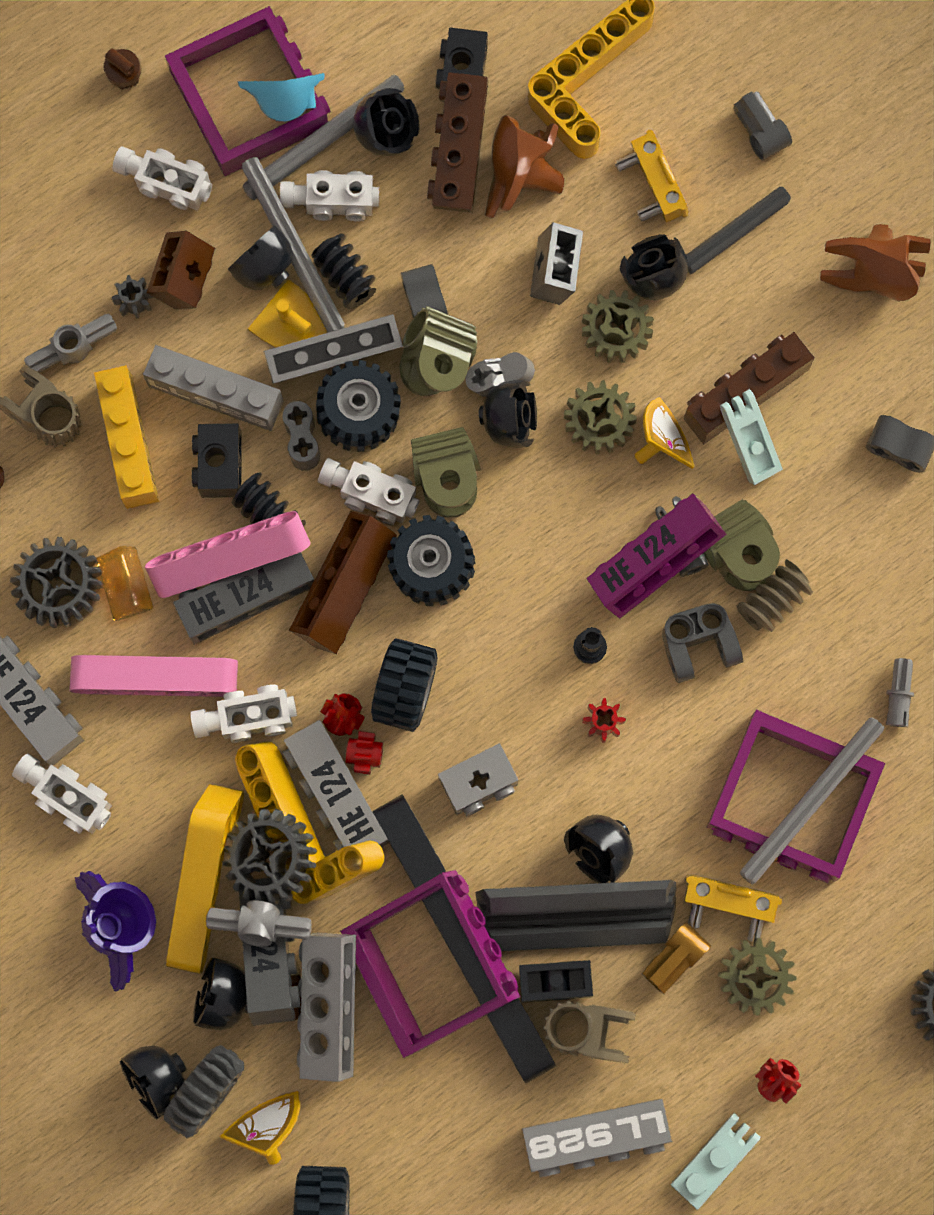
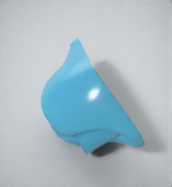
[238,73,325,122]

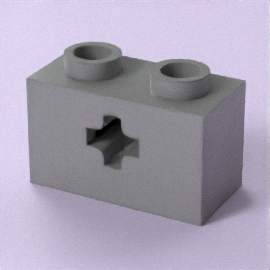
[438,743,519,816]

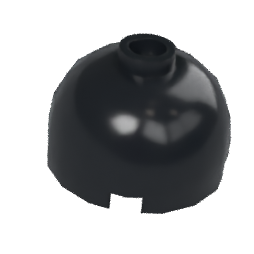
[353,88,420,156]
[228,225,293,290]
[620,234,689,300]
[479,380,537,448]
[564,814,633,883]
[193,958,248,1030]
[120,1046,187,1119]

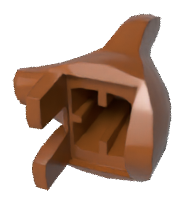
[485,115,565,218]
[820,224,931,302]

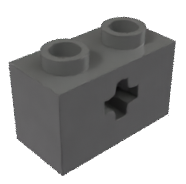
[530,222,583,305]

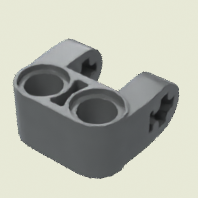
[662,603,743,683]

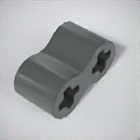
[400,264,448,319]
[283,401,320,471]
[866,415,934,473]

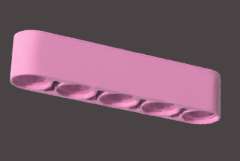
[145,511,311,598]
[69,655,238,697]

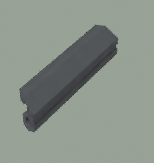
[475,880,676,951]

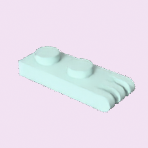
[720,389,783,485]
[670,1113,761,1210]

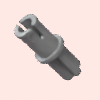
[886,658,914,727]

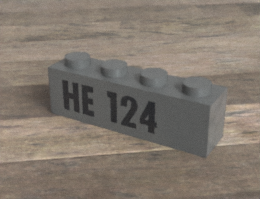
[173,552,314,645]
[239,877,300,1026]

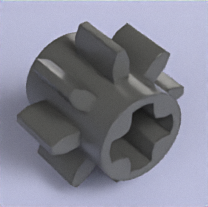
[111,275,153,319]

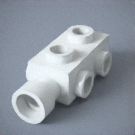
[112,147,212,211]
[280,170,379,222]
[318,458,419,525]
[191,685,297,743]
[12,753,112,834]

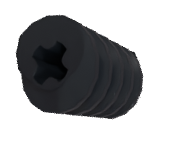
[311,233,376,309]
[232,472,306,527]

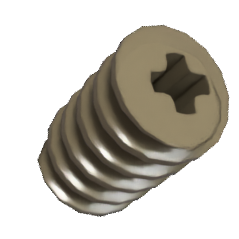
[737,559,813,632]

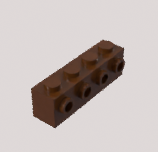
[427,72,489,213]
[684,332,815,445]
[289,511,397,654]

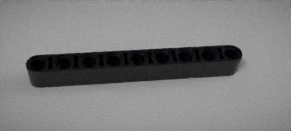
[372,794,556,1084]

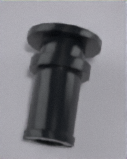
[573,627,607,664]

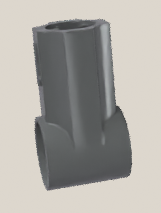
[733,91,792,160]

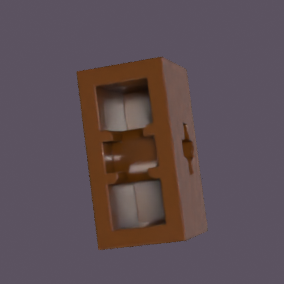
[146,230,215,310]

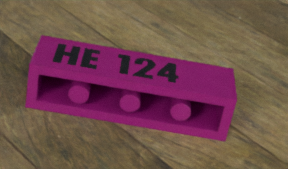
[586,493,727,619]

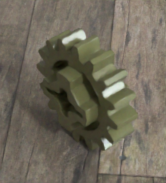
[582,290,654,363]
[564,380,637,454]
[718,938,797,1016]

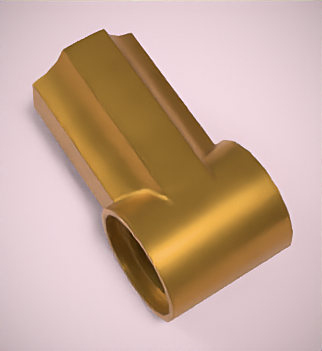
[642,922,712,994]

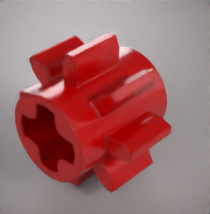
[320,693,365,736]
[582,698,626,743]
[346,731,384,775]
[755,1058,801,1104]

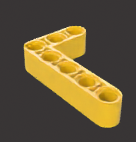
[528,0,655,159]
[235,741,384,904]
[166,784,244,974]

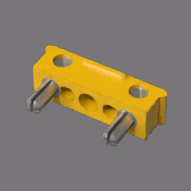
[615,130,689,223]
[684,874,782,942]

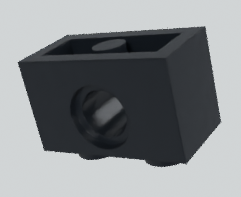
[435,27,488,89]
[192,423,242,498]
[519,960,593,1003]

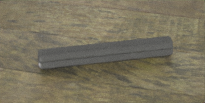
[686,186,791,274]

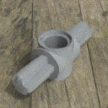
[24,314,117,373]
[206,901,312,946]

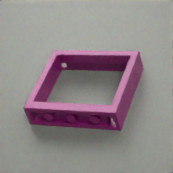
[164,6,331,177]
[706,709,885,884]
[340,870,520,1058]

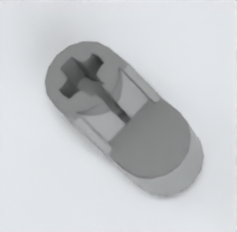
[465,352,535,397]

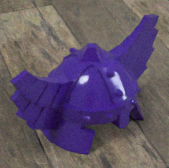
[75,871,156,992]

